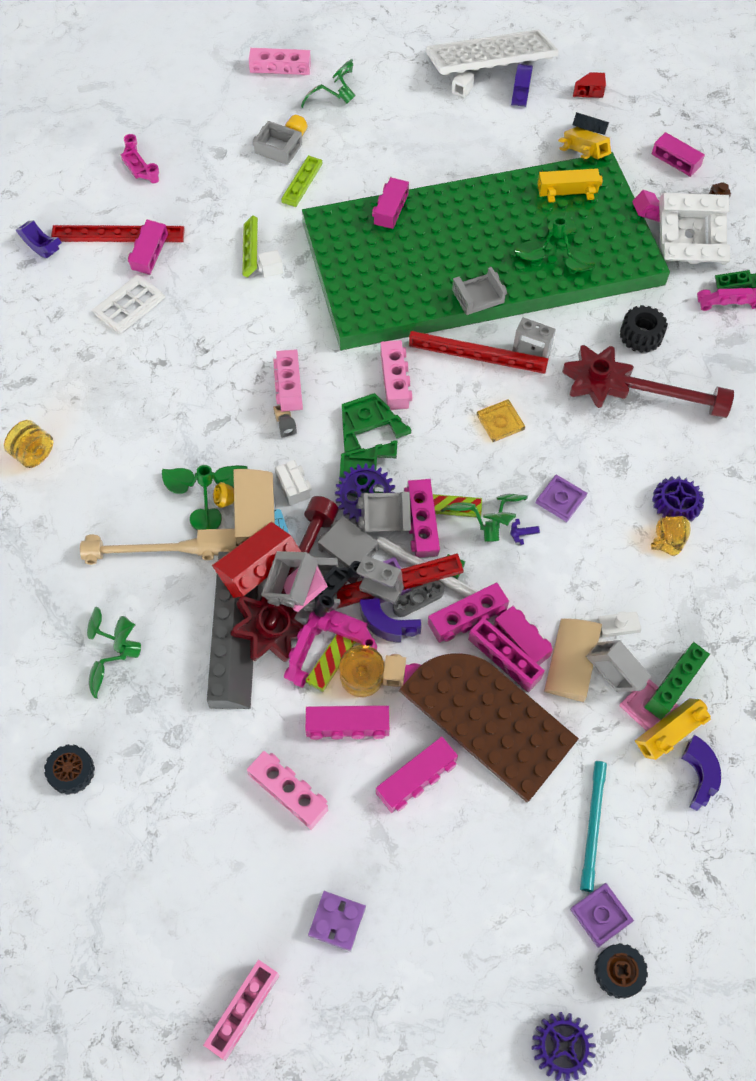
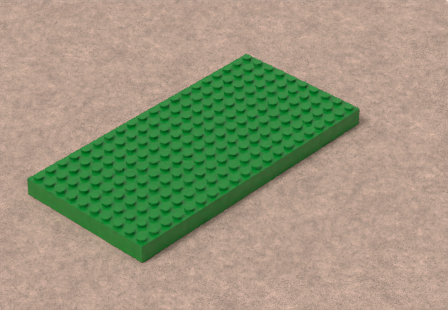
[302,152,670,351]

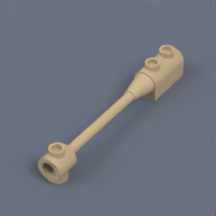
[80,529,238,565]

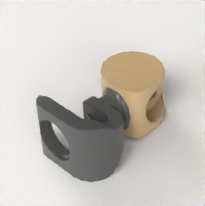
[273,405,297,438]

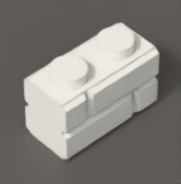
[275,460,312,506]

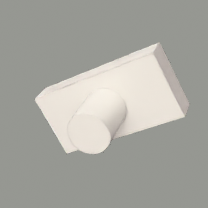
[597,611,642,637]

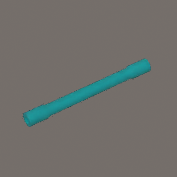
[580,761,607,892]

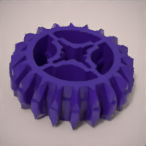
[652,476,705,525]
[531,1012,596,1081]

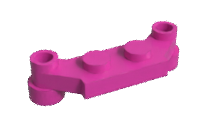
[121,134,159,183]
[697,288,756,311]
[307,610,377,658]
[284,611,332,688]

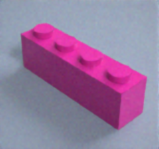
[305,706,390,740]
[376,736,458,813]

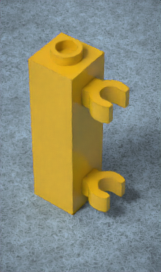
[558,127,611,159]
[537,169,603,202]
[635,698,711,760]

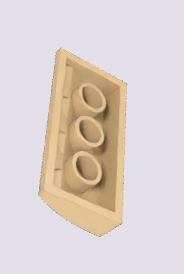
[234,469,275,544]
[544,619,602,702]

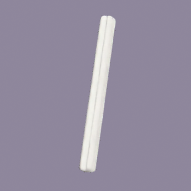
[377,536,477,598]

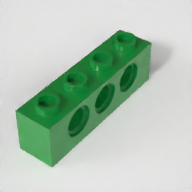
[644,641,710,720]

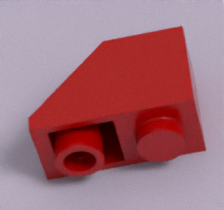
[573,72,606,98]

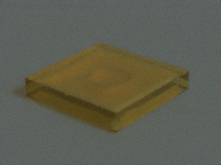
[476,399,526,442]

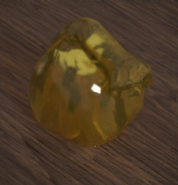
[651,516,691,556]

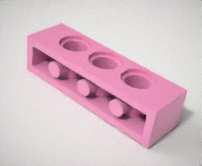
[249,48,311,75]
[380,340,412,410]
[273,349,303,412]
[247,751,328,830]
[203,959,279,1061]

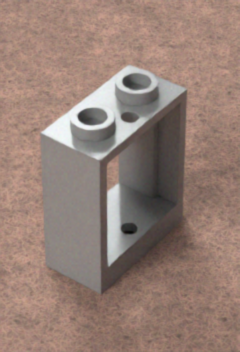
[253,121,302,165]
[512,317,556,358]
[261,551,319,607]
[586,640,651,692]

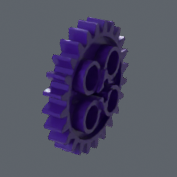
[335,463,395,524]

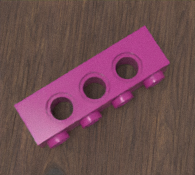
[404,479,440,558]
[427,582,509,643]
[468,617,545,693]

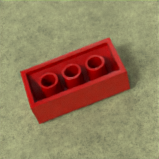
[212,522,301,598]

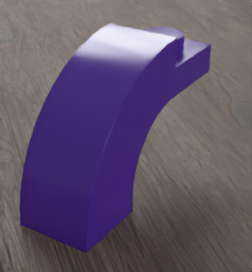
[511,64,533,107]
[16,220,62,258]
[360,599,421,642]
[681,735,721,811]

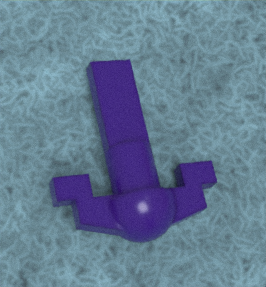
[510,519,540,545]

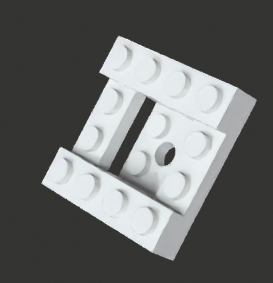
[659,193,730,265]

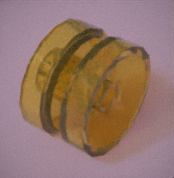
[4,420,54,468]
[339,645,384,697]

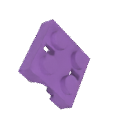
[308,891,366,952]

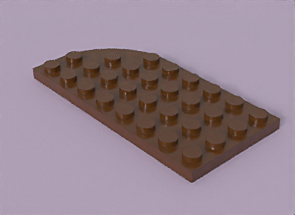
[399,653,579,803]

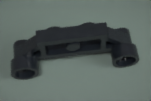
[314,561,362,617]

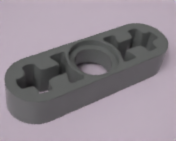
[393,580,444,617]

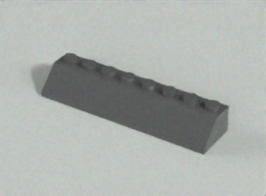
[207,552,258,709]

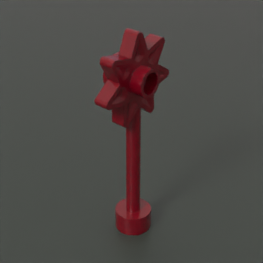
[562,345,734,418]
[230,496,339,662]

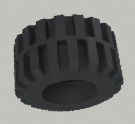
[620,305,668,353]

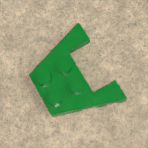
[342,393,411,453]
[339,440,398,498]

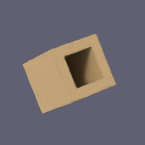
[383,654,406,687]

